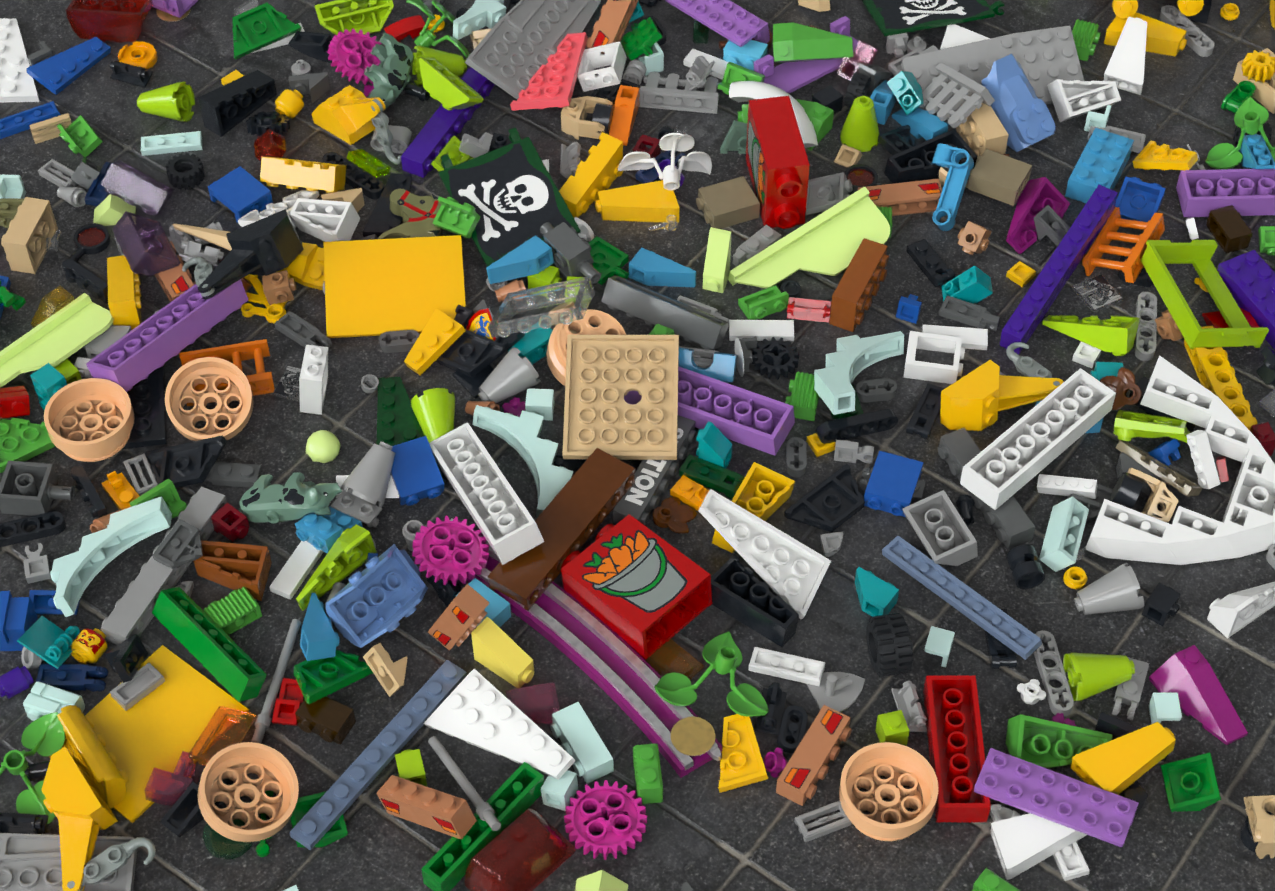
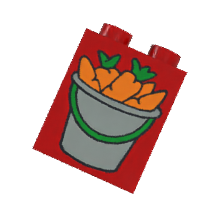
[746,96,810,229]
[561,514,712,660]

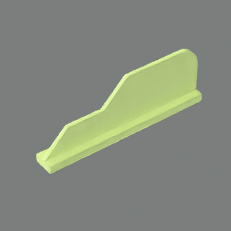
[728,186,890,289]
[0,293,114,388]

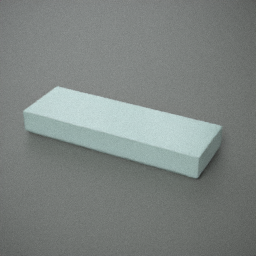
[141,131,203,156]

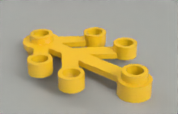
[241,274,291,324]

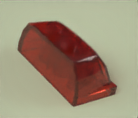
[66,0,153,43]
[464,808,575,891]

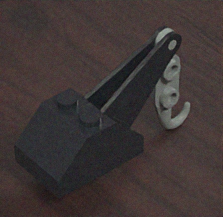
[182,209,304,299]

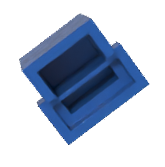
[0,591,38,651]

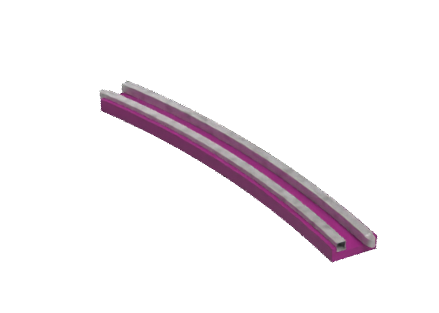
[434,518,722,778]

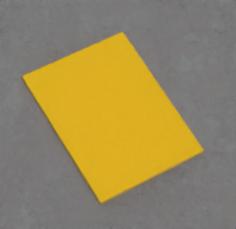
[323,235,466,338]
[49,645,249,823]

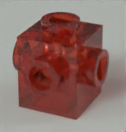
[254,129,286,161]

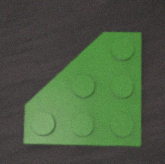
[0,418,55,473]

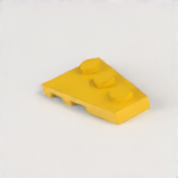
[1132,140,1198,171]
[404,308,466,375]
[718,714,768,793]

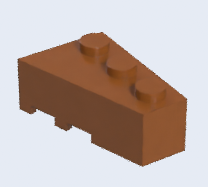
[194,540,272,601]

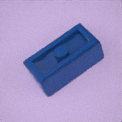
[29,590,80,615]

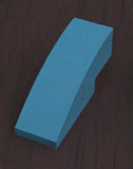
[892,108,948,140]

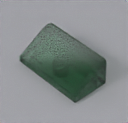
[693,19,709,44]

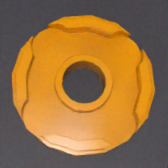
[118,41,158,70]

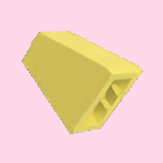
[471,617,534,689]

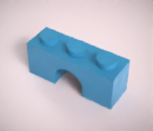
[679,348,737,384]

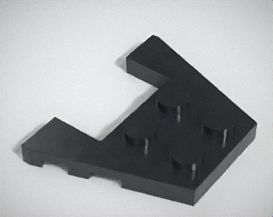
[437,305,525,378]

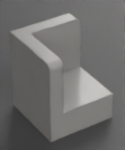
[459,132,493,158]

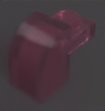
[836,40,878,81]
[145,751,196,805]

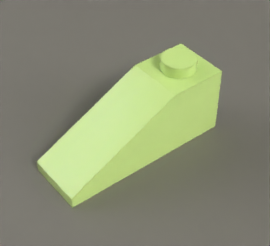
[703,227,731,293]

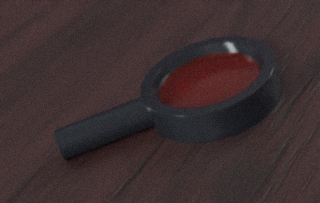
[844,164,878,195]
[68,223,110,262]

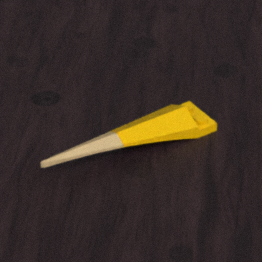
[173,224,325,290]

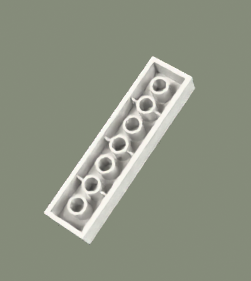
[960,368,1116,510]
[429,422,544,565]

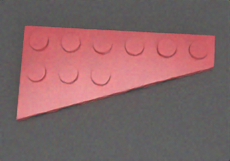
[510,32,588,111]

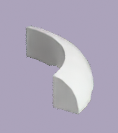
[729,81,818,148]

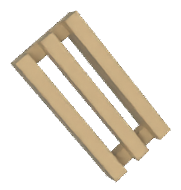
[29,113,72,144]

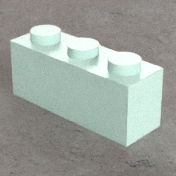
[1039,496,1089,572]
[550,702,614,784]

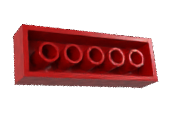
[923,675,991,822]

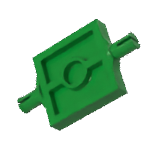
[620,17,662,61]
[588,236,629,285]

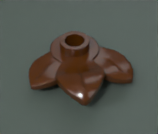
[1100,367,1142,410]
[652,497,697,534]

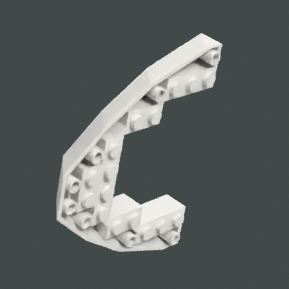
[1085,355,1275,565]

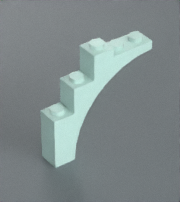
[453,0,506,40]
[814,331,904,415]
[472,405,573,520]
[50,496,172,617]

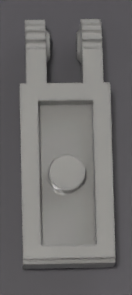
[1112,657,1149,720]

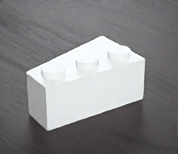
[1047,79,1121,122]
[290,198,360,242]

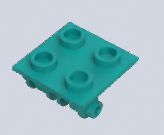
[17,616,80,669]

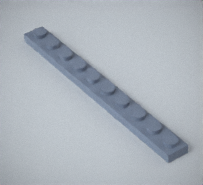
[290,660,467,850]

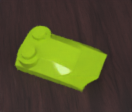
[1114,410,1190,443]

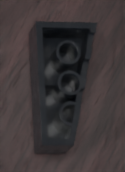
[198,70,277,137]
[884,129,978,184]
[711,554,799,647]

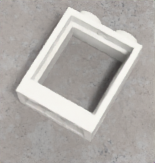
[577,41,627,92]
[903,331,965,384]
[299,345,328,415]

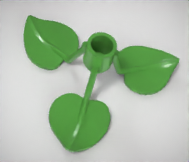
[406,0,470,59]
[1205,97,1275,169]
[655,632,769,717]
[0,712,65,824]

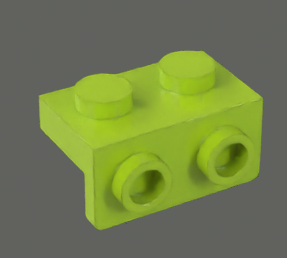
[431,136,473,172]

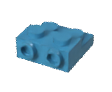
[295,506,363,553]

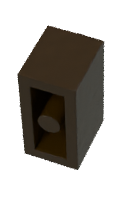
[1206,205,1253,253]
[295,697,356,745]

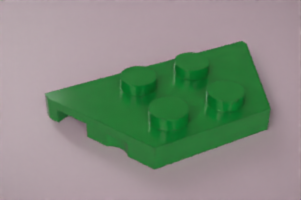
[232,2,301,60]
[293,650,373,704]

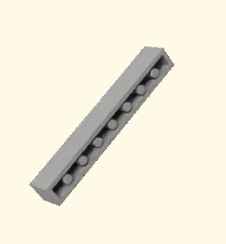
[101,486,227,645]

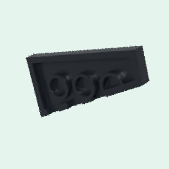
[363,173,412,238]

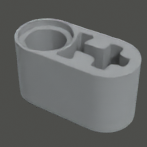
[371,125,412,153]

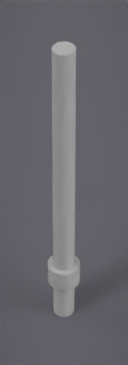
[251,619,301,744]
[428,736,501,831]

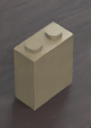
[968,149,1032,206]
[696,176,760,229]

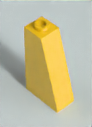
[1104,12,1187,57]
[595,180,680,223]
[1071,722,1176,795]

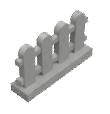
[919,62,995,128]
[639,72,721,114]

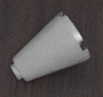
[478,347,541,404]
[341,441,395,508]
[1074,563,1145,615]

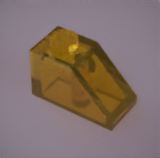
[31,286,75,328]

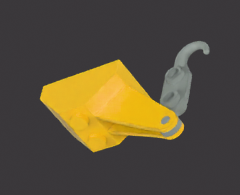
[311,85,402,165]
[940,342,1064,431]
[41,746,156,891]

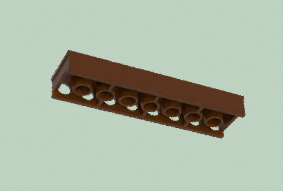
[487,448,635,611]

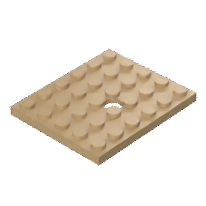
[562,335,679,460]

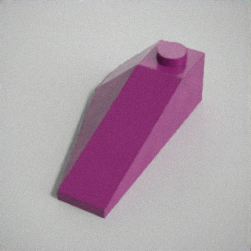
[1006,177,1071,254]
[1149,645,1248,745]

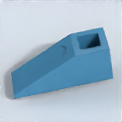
[870,80,897,125]
[1239,134,1275,169]
[486,235,554,284]
[629,248,696,287]
[300,593,339,661]

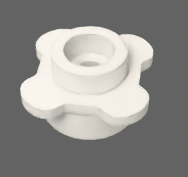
[1017,679,1046,705]

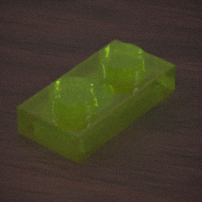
[346,149,391,178]

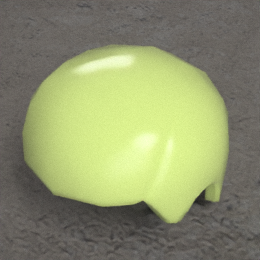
[306,430,341,463]

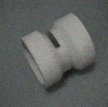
[622,60,646,85]

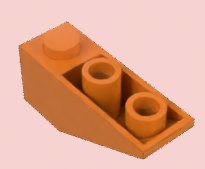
[609,85,640,146]

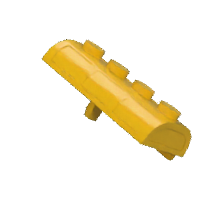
[57,705,128,809]

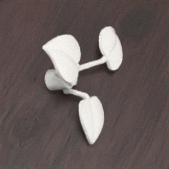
[618,133,712,190]

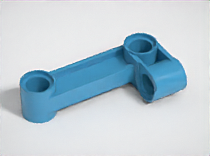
[931,144,974,231]

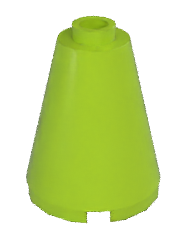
[412,46,467,85]
[137,82,195,122]
[840,96,880,152]
[411,388,455,443]
[1063,652,1135,701]

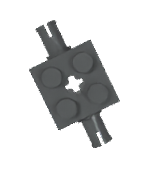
[540,222,601,284]
[0,461,75,516]

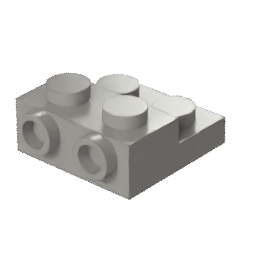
[806,172,853,215]

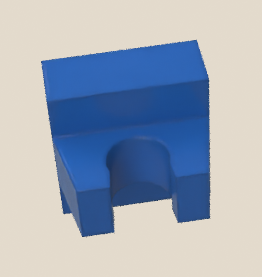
[896,294,922,324]
[1148,438,1181,466]

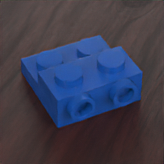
[1115,177,1166,222]

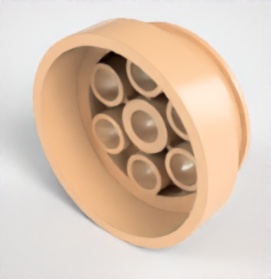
[546,309,627,386]
[165,357,253,441]
[44,378,134,462]
[198,742,299,842]
[839,742,938,841]

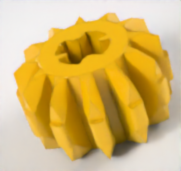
[1241,50,1275,83]

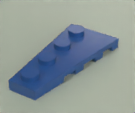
[27,37,111,95]

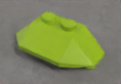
[315,0,394,36]
[419,57,483,111]

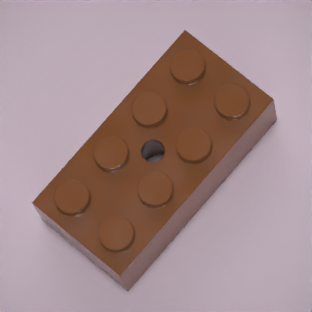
[829,238,889,332]

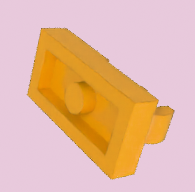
[101,471,139,511]
[670,475,709,511]

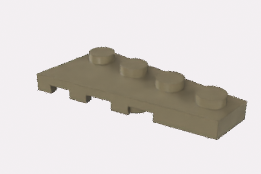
[1116,440,1203,497]

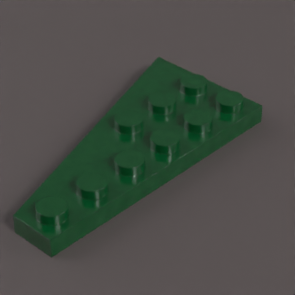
[376,377,444,481]

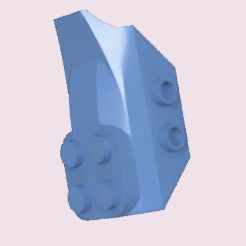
[981,54,1056,152]
[325,544,428,648]

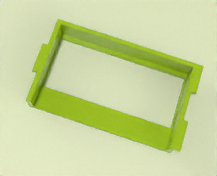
[1140,240,1269,349]

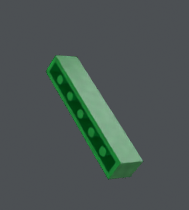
[152,587,267,702]
[421,762,544,891]

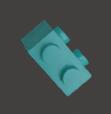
[30,363,67,410]

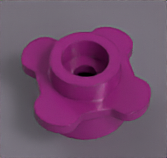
[764,748,788,778]

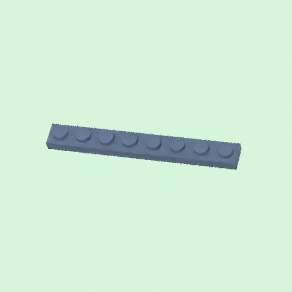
[882,536,1042,660]

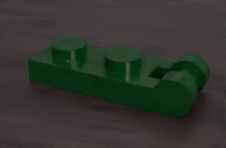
[679,454,745,499]

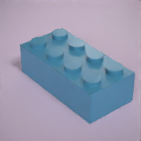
[1065,128,1134,203]

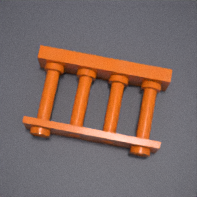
[1082,207,1165,283]
[179,339,275,407]

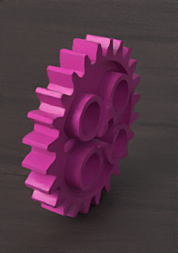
[327,28,382,85]
[412,516,489,586]
[564,780,647,860]

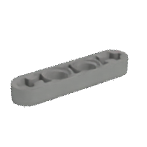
[1159,5,1215,57]
[1134,292,1157,361]
[1033,631,1074,717]

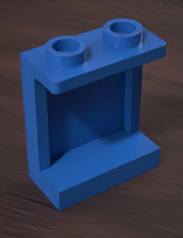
[208,166,273,224]
[391,436,444,506]
[864,451,923,517]

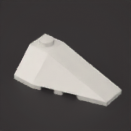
[238,190,319,228]
[1207,582,1275,639]

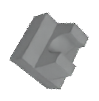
[886,33,908,58]

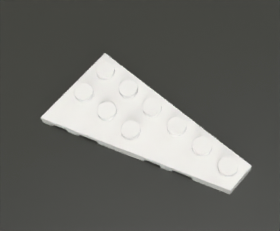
[0,18,40,103]
[698,489,831,620]
[423,669,576,780]

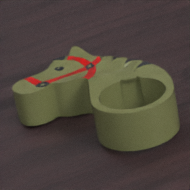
[378,189,446,239]

